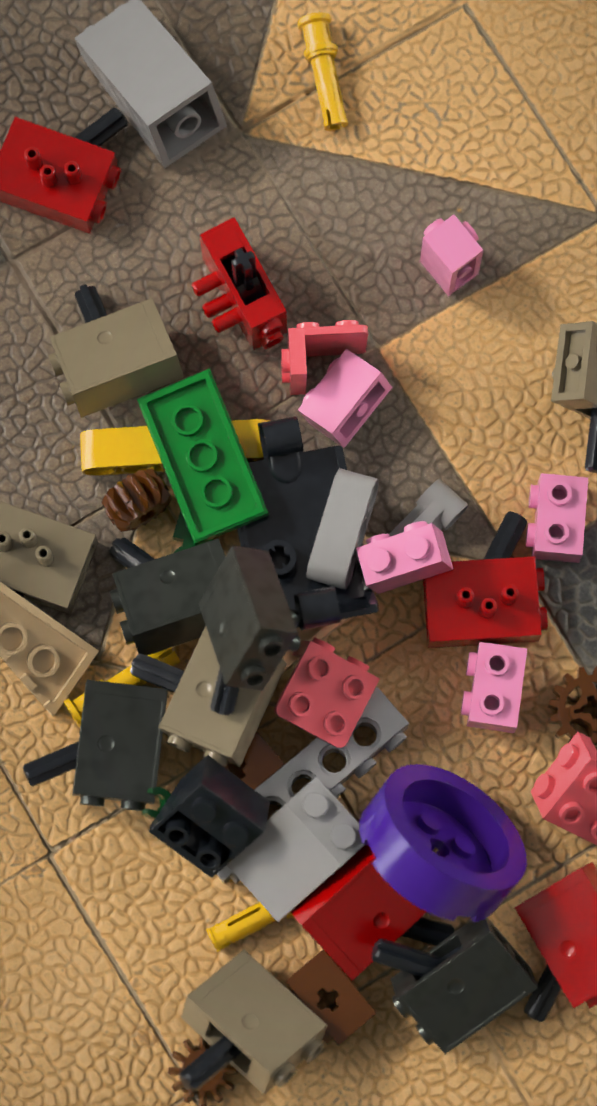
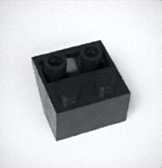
[149,755,270,878]

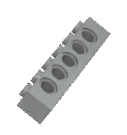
[216,687,409,884]

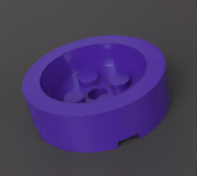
[359,764,527,922]

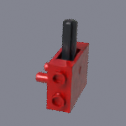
[191,217,287,350]

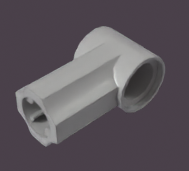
[389,478,469,537]

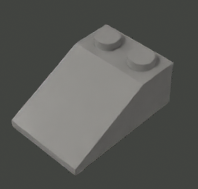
[227,776,365,922]

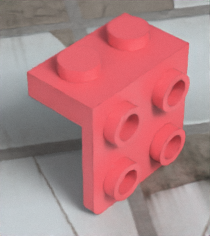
[281,320,368,395]
[274,637,380,748]
[530,732,597,845]

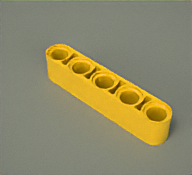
[80,419,269,476]

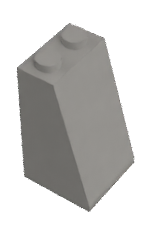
[74,0,227,168]

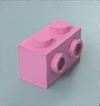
[420,214,483,296]
[298,349,393,448]
[525,473,588,563]
[356,521,453,594]
[461,642,527,733]

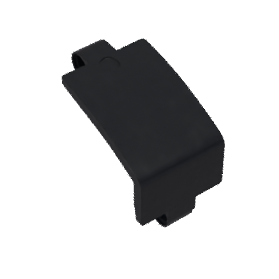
[237,416,379,630]

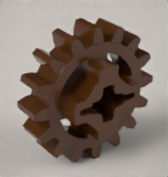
[547,666,597,748]

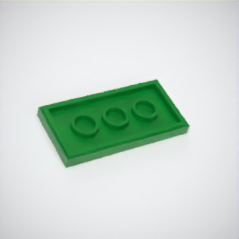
[137,369,270,546]

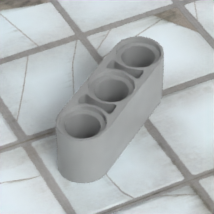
[306,468,379,590]

